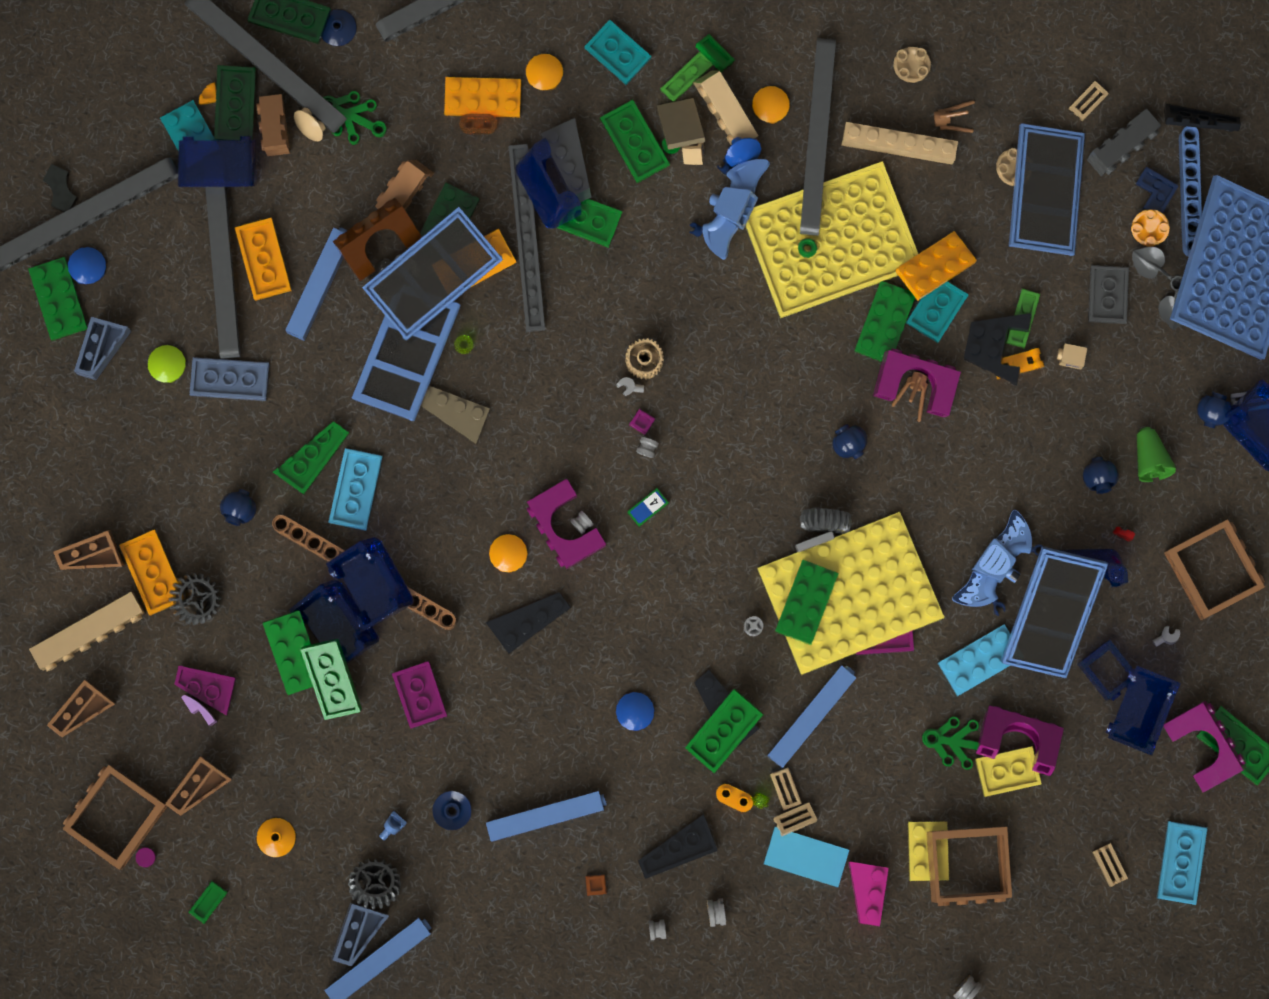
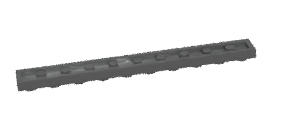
[509,144,545,332]

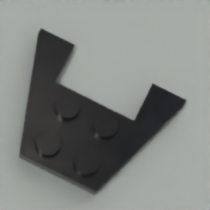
[964,313,1032,386]

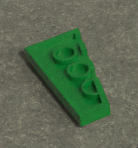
[273,421,349,495]

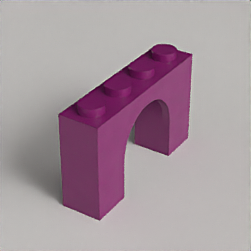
[873,349,961,418]
[526,479,606,570]
[1163,700,1246,792]
[976,705,1064,776]

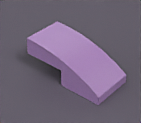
[181,695,217,726]

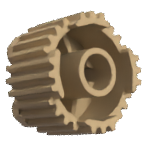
[625,338,664,379]

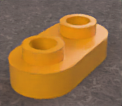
[716,784,753,812]

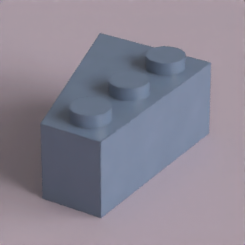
[74,317,131,380]
[331,902,389,966]

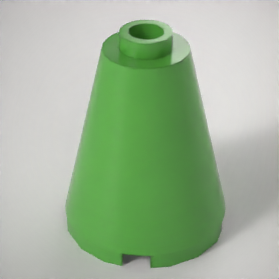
[1137,427,1176,482]

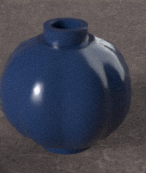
[1197,392,1233,429]
[832,424,868,459]
[1083,457,1119,494]
[220,489,256,526]

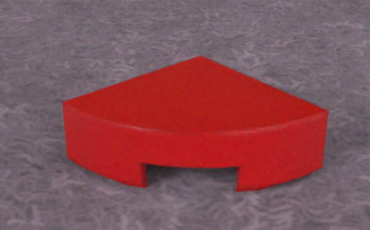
[1113,527,1135,542]

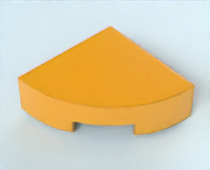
[199,82,216,105]

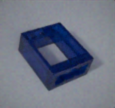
[1077,640,1139,701]

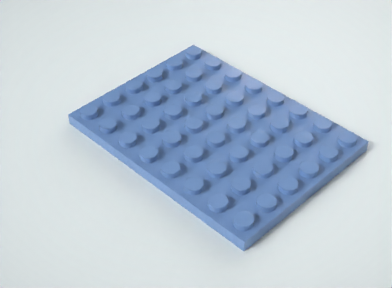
[1170,175,1269,359]

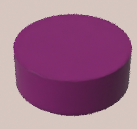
[136,848,156,867]

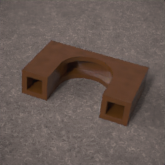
[333,198,422,281]

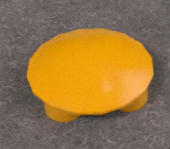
[526,54,563,90]
[752,86,789,124]
[1131,209,1170,247]
[489,534,527,572]

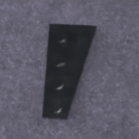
[1164,104,1241,132]
[486,593,571,654]
[694,670,759,748]
[638,814,718,879]

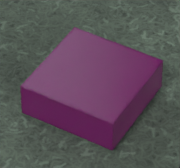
[629,409,655,435]

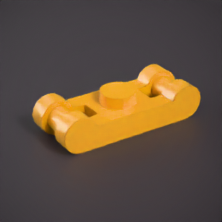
[996,348,1044,379]

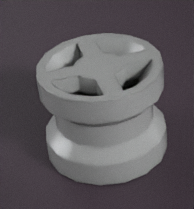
[636,437,659,458]
[570,510,594,535]
[744,616,763,636]
[649,919,666,940]

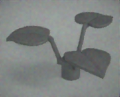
[1132,246,1183,330]

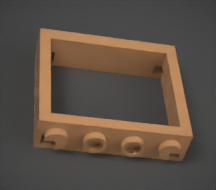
[1164,519,1265,620]
[63,765,168,870]
[927,827,1012,906]

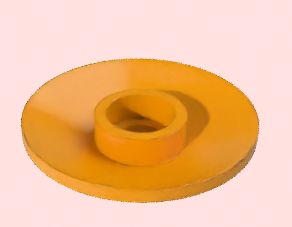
[257,818,296,857]

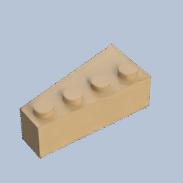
[693,71,758,145]

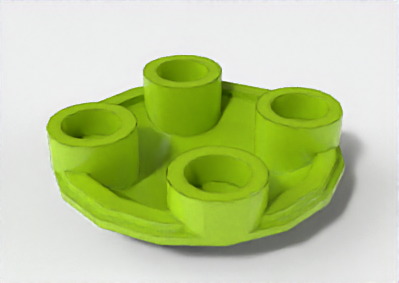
[148,345,186,383]

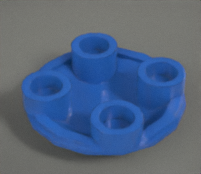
[725,137,761,167]
[68,247,106,284]
[616,692,654,731]

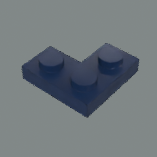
[1136,167,1178,213]

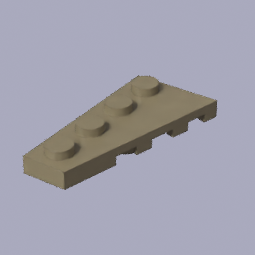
[412,382,490,444]

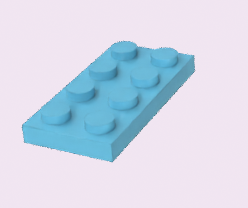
[938,624,1024,696]

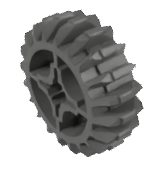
[800,508,852,534]
[168,573,221,625]
[348,858,401,910]

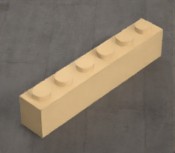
[841,122,958,165]
[29,592,145,672]

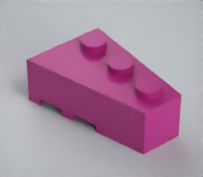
[848,862,889,926]

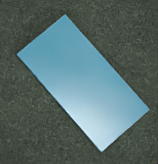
[328,448,383,531]
[1157,821,1207,905]
[764,827,849,887]

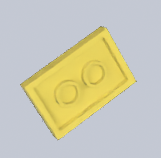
[975,746,1041,797]
[908,822,949,881]

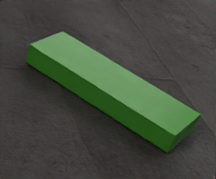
[660,52,713,102]
[1006,289,1040,348]

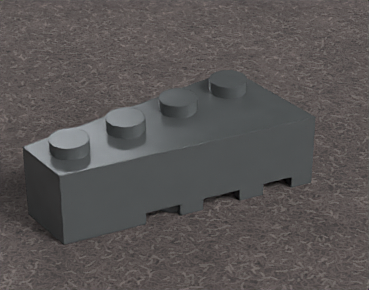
[1087,109,1161,177]
[541,118,591,205]

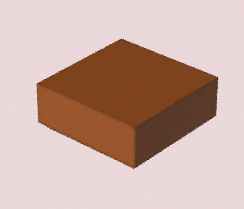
[585,874,607,896]

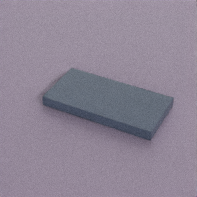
[189,357,269,401]

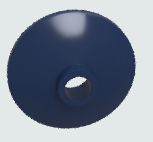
[322,10,357,46]
[432,791,471,830]

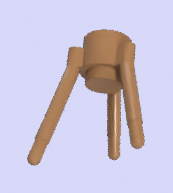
[934,100,975,133]
[892,372,928,422]

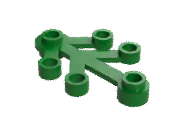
[323,91,387,145]
[922,717,979,770]

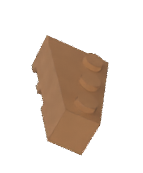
[256,94,290,156]
[375,160,434,210]
[54,530,124,570]
[47,679,116,737]
[165,756,232,816]

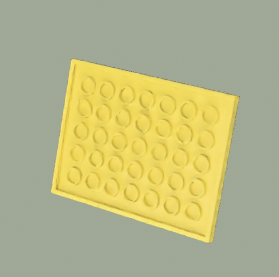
[745,161,918,318]
[758,512,944,675]

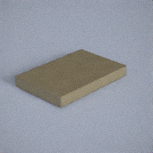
[657,98,705,150]

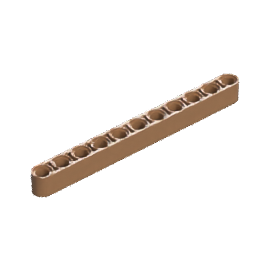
[272,515,457,630]

